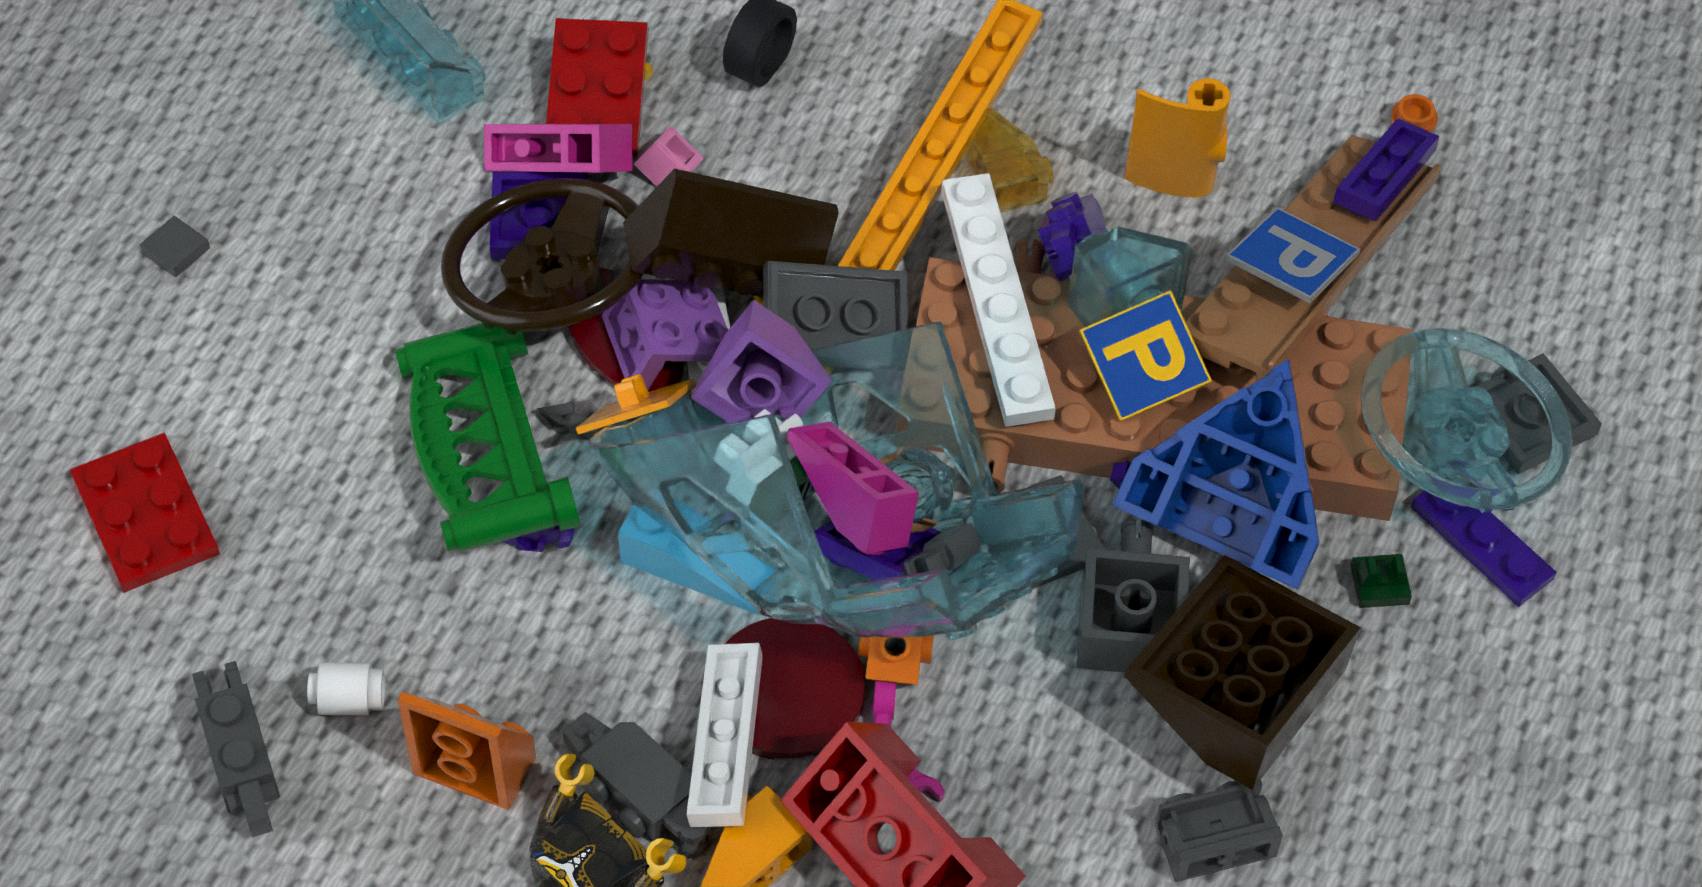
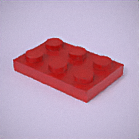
[546,18,649,156]
[70,432,220,593]

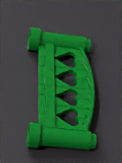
[395,323,581,553]

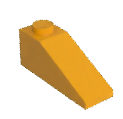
[700,786,812,887]

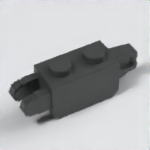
[192,661,280,837]
[562,712,710,860]

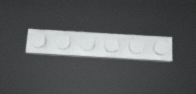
[941,173,1056,427]

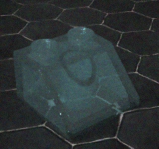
[1068,226,1193,327]

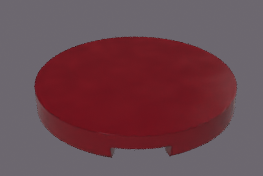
[725,616,865,760]

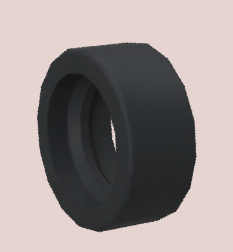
[722,0,797,87]

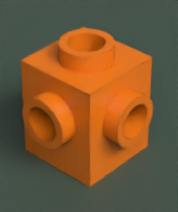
[858,606,934,685]

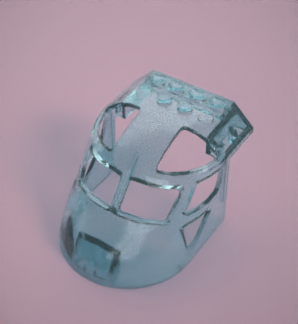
[589,321,1085,640]

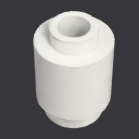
[307,662,385,716]

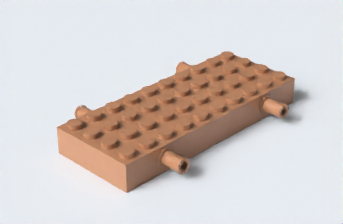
[896,238,1413,521]

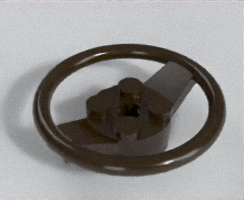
[441,178,643,335]

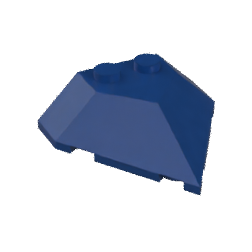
[1112,359,1320,590]

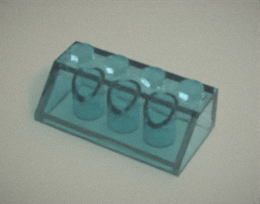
[333,0,486,125]

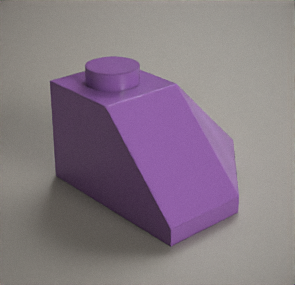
[691,300,831,425]

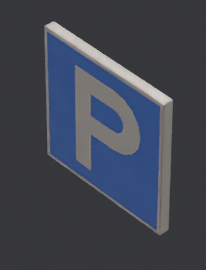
[1225,207,1361,304]

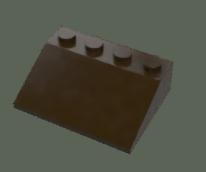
[1124,555,1361,790]

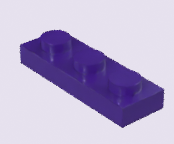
[1333,118,1440,221]
[1411,473,1557,607]

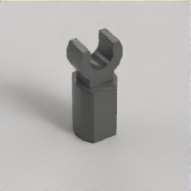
[904,523,980,582]

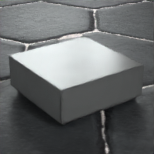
[140,215,210,277]

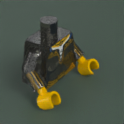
[529,754,686,887]

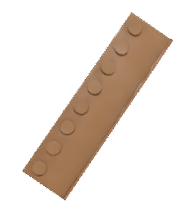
[1185,135,1441,381]

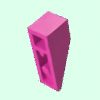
[484,124,632,173]
[787,422,919,555]

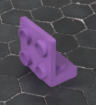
[602,279,728,391]

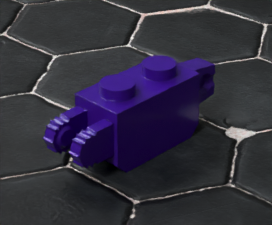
[1037,192,1112,281]

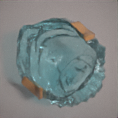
[879,446,955,534]

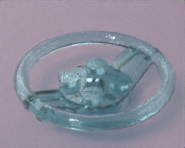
[1361,328,1572,513]

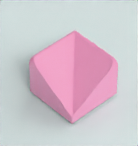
[634,126,703,187]

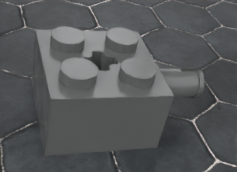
[1076,519,1190,672]

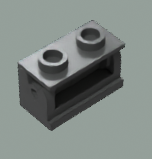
[1155,780,1283,882]

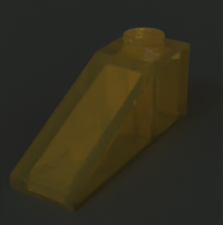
[966,108,1054,213]

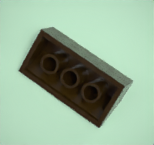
[623,168,839,297]

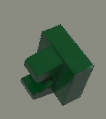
[1350,554,1412,608]

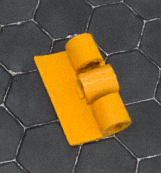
[1125,78,1231,198]

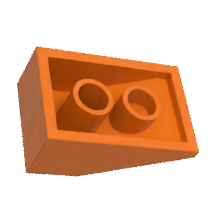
[398,691,536,811]

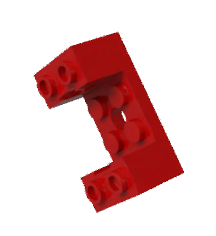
[780,722,1026,887]

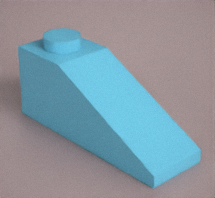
[618,494,780,615]

